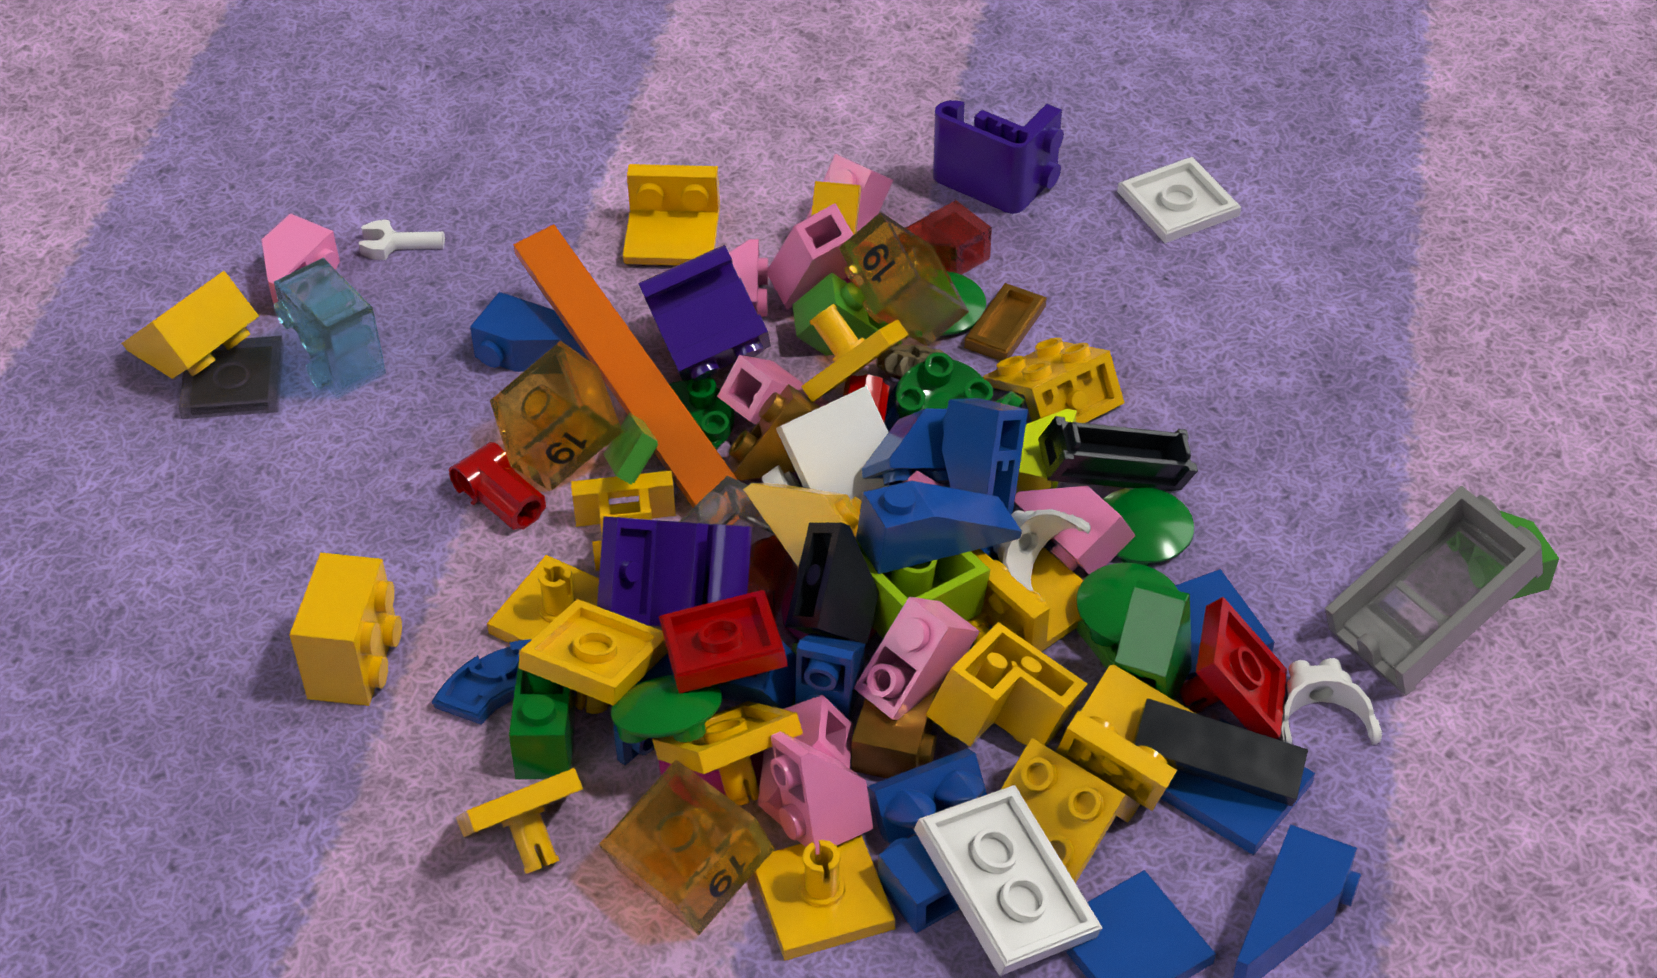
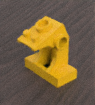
[571,470,676,572]

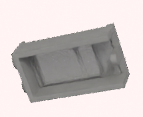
[1325,485,1543,695]

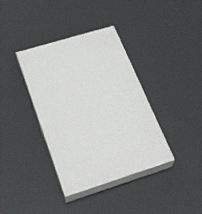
[914,785,1102,976]

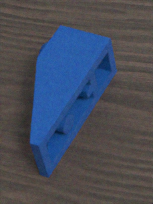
[470,292,596,372]
[942,398,1028,560]
[856,481,1022,574]
[1233,824,1362,978]

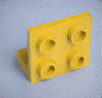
[623,164,720,266]
[983,338,1125,423]
[971,547,1084,652]
[1056,665,1194,811]
[1000,738,1140,884]

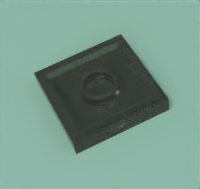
[179,336,284,419]

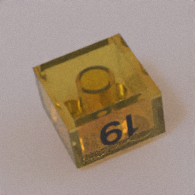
[839,212,969,346]
[490,341,622,491]
[599,760,775,936]

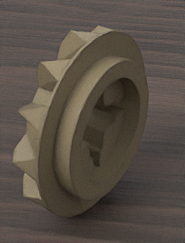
[876,343,946,380]

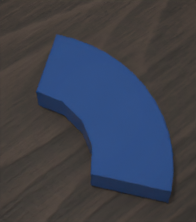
[432,639,532,725]

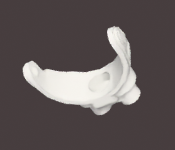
[993,509,1091,601]
[1278,658,1382,745]

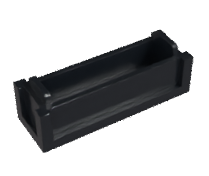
[1038,416,1198,491]

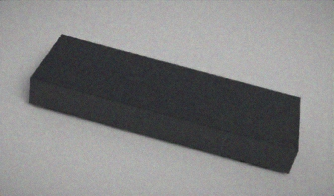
[1133,698,1308,806]

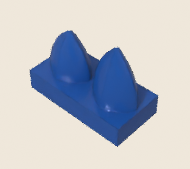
[867,748,987,843]

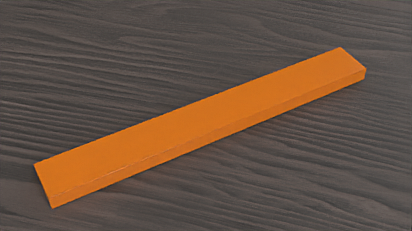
[513,224,748,524]

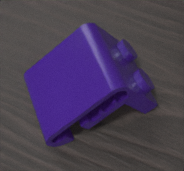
[933,100,1064,214]
[638,245,771,381]
[597,516,752,627]

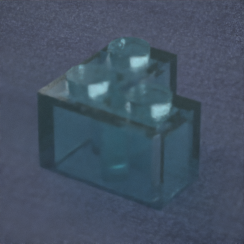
[274,258,386,399]

